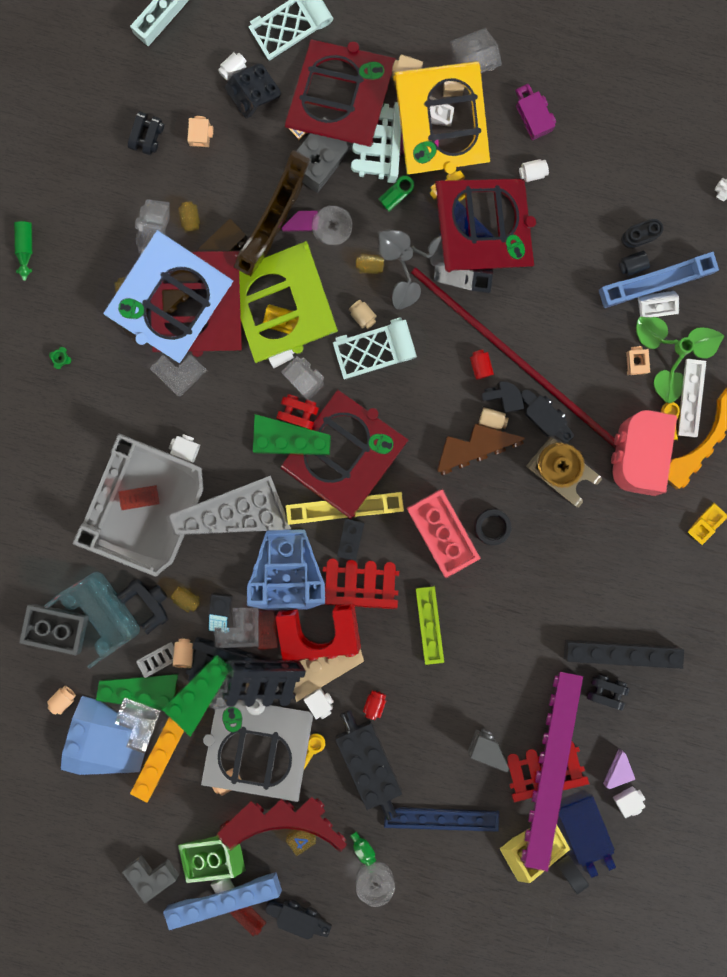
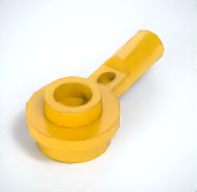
[661,402,680,440]
[304,733,325,769]

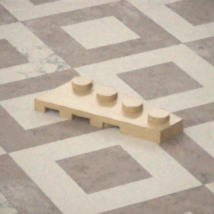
[294,649,364,702]

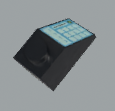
[208,593,233,634]

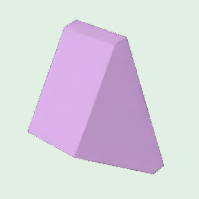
[603,749,635,789]

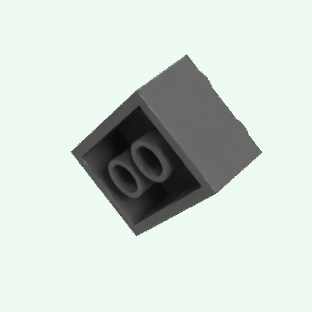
[19,603,89,655]

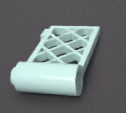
[249,0,333,61]
[333,318,417,380]

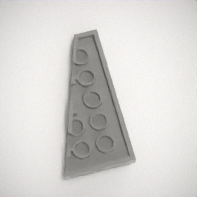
[166,476,291,535]

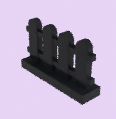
[186,636,270,693]
[222,660,306,707]

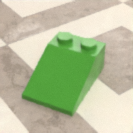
[178,836,246,883]

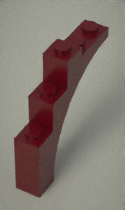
[217,797,347,853]

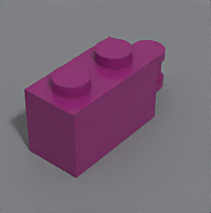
[515,83,556,141]

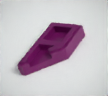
[282,211,318,231]

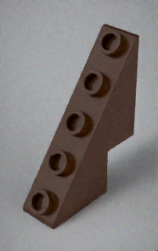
[437,424,525,475]

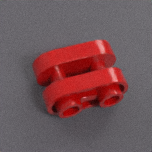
[276,394,319,430]

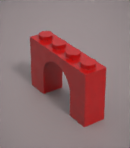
[276,604,361,661]

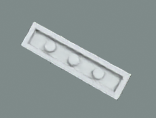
[677,359,706,438]

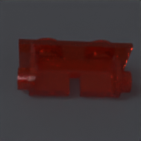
[229,906,267,936]

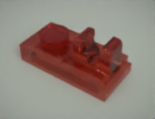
[118,485,160,510]
[254,610,278,650]

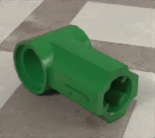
[378,176,414,212]

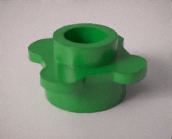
[49,347,72,369]

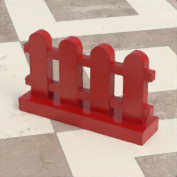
[322,559,399,609]
[507,741,589,802]

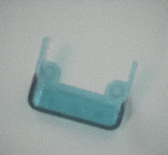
[45,572,140,669]

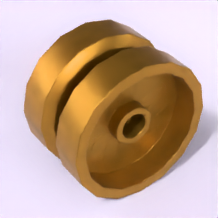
[537,442,584,488]

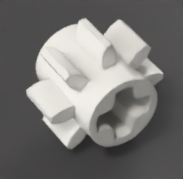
[715,178,727,201]

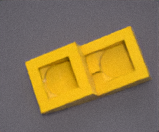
[688,503,727,545]

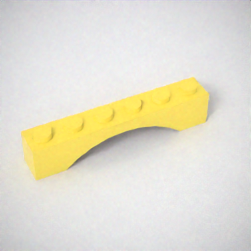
[286,492,404,525]

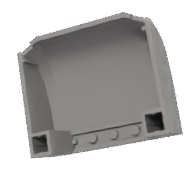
[73,434,203,577]

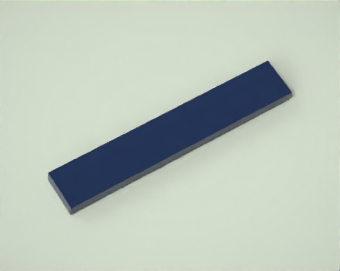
[384,808,499,832]

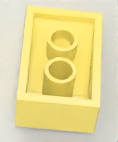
[500,825,570,883]

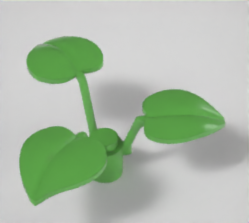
[636,317,724,403]

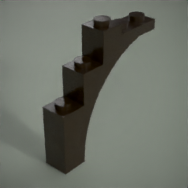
[234,150,311,277]

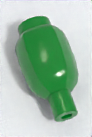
[350,832,377,867]

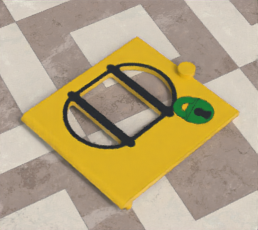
[393,61,490,174]

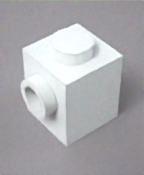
[169,434,201,463]
[304,688,334,719]
[613,786,645,818]

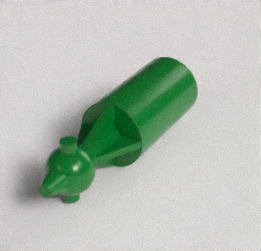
[14,221,33,281]

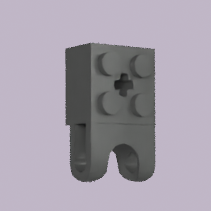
[296,116,354,193]

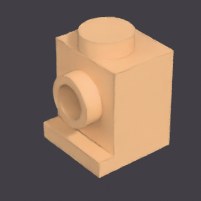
[626,346,650,375]

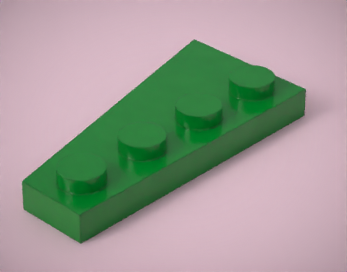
[163,655,229,737]
[96,673,179,711]

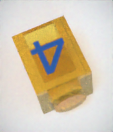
[286,830,316,856]

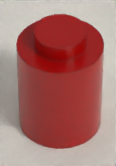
[470,350,494,380]

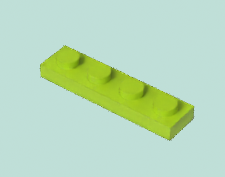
[415,586,444,665]

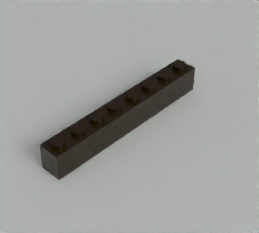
[119,219,248,344]

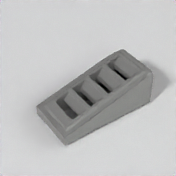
[136,642,174,678]

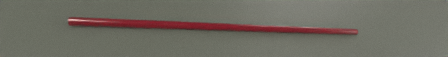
[411,267,616,449]

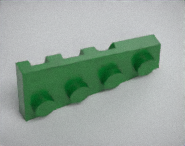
[253,414,331,455]

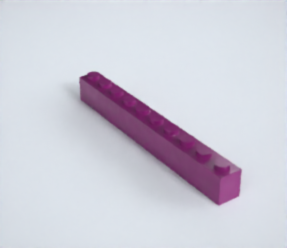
[521,672,583,871]

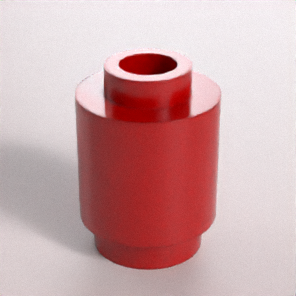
[363,690,387,720]

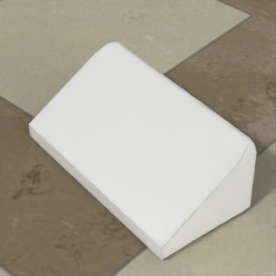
[638,291,679,317]

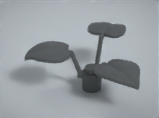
[378,230,444,310]

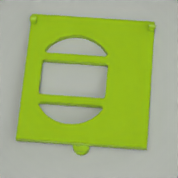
[239,241,338,363]

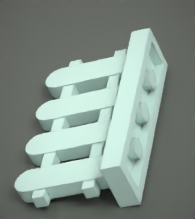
[351,102,401,183]

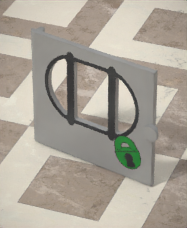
[201,697,313,802]

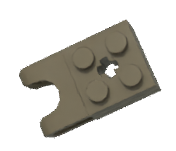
[526,437,602,508]

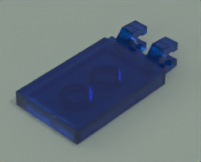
[559,795,616,878]

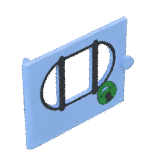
[104,230,233,363]

